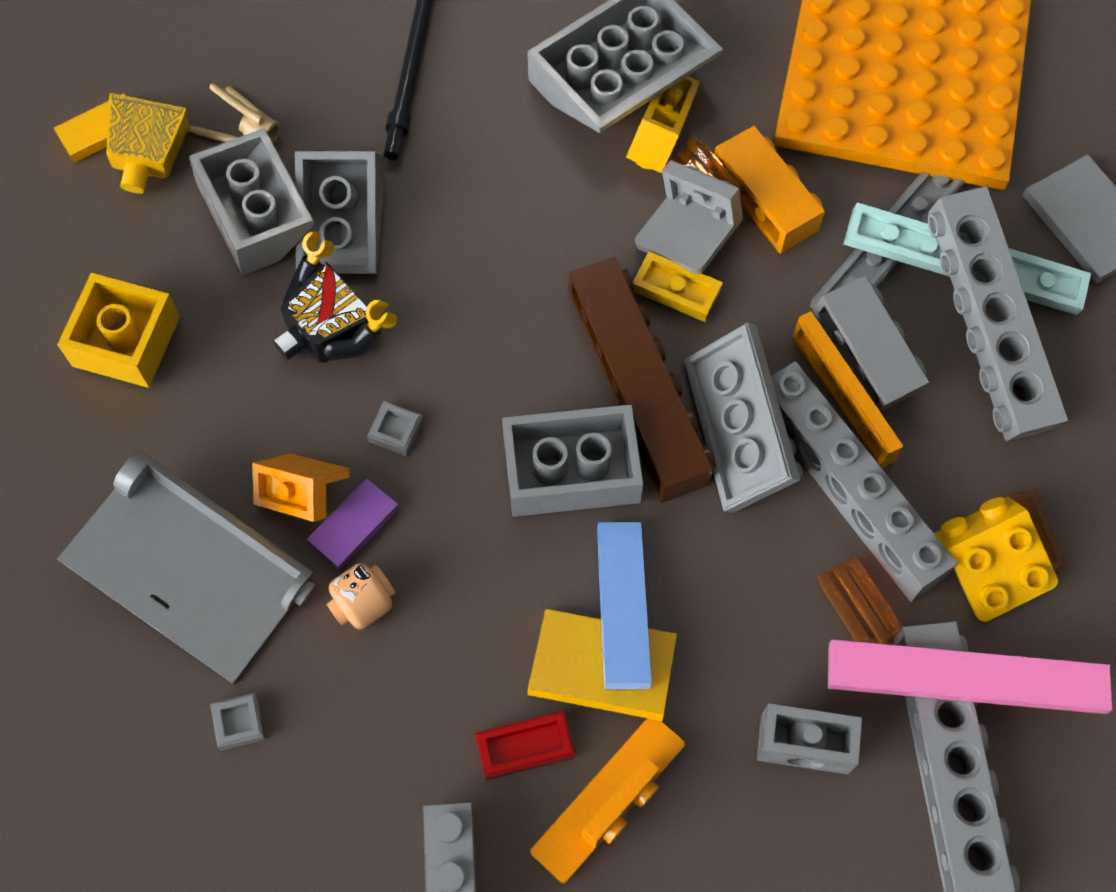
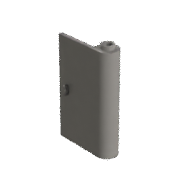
[57,450,316,684]

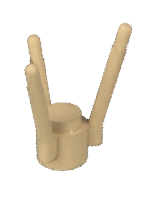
[187,83,281,144]

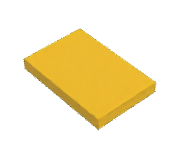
[527,609,677,721]

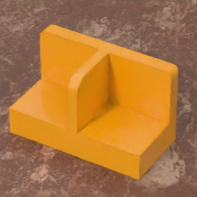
[252,454,350,522]

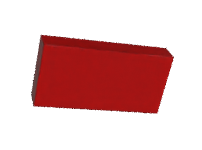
[475,711,575,780]

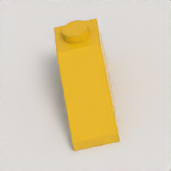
[626,76,700,173]

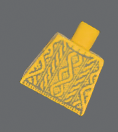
[106,93,190,194]

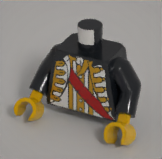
[273,231,397,363]

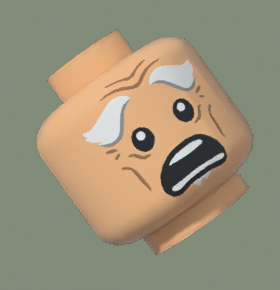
[326,563,396,630]

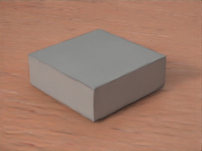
[367,401,423,456]
[210,693,266,751]

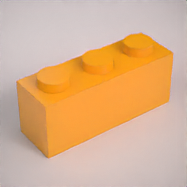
[712,126,825,254]

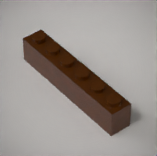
[569,257,715,503]

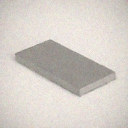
[684,322,800,513]

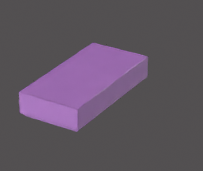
[307,478,399,571]

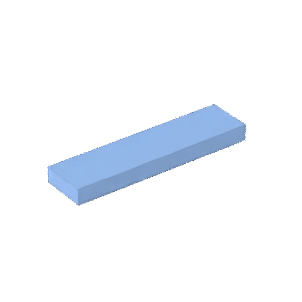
[597,522,652,689]

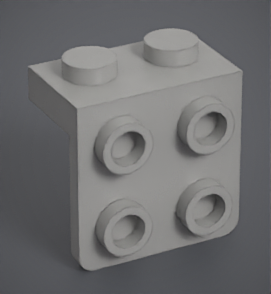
[635,160,743,274]

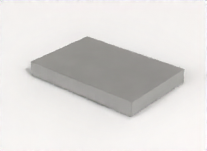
[1022,154,1116,284]

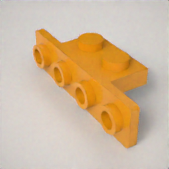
[530,718,685,884]

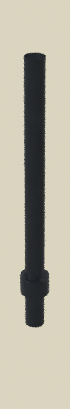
[384,0,432,160]

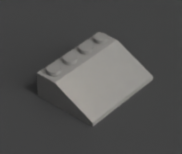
[528,0,723,133]

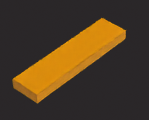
[792,311,903,469]

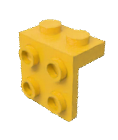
[934,496,1058,622]

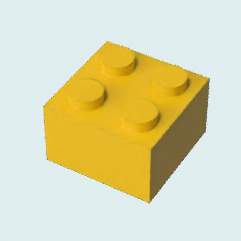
[57,273,180,388]

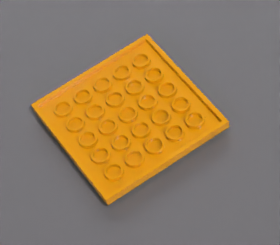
[773,0,1031,190]

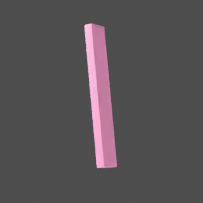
[828,640,1112,714]

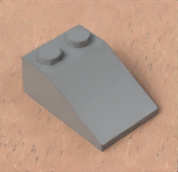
[295,151,384,274]

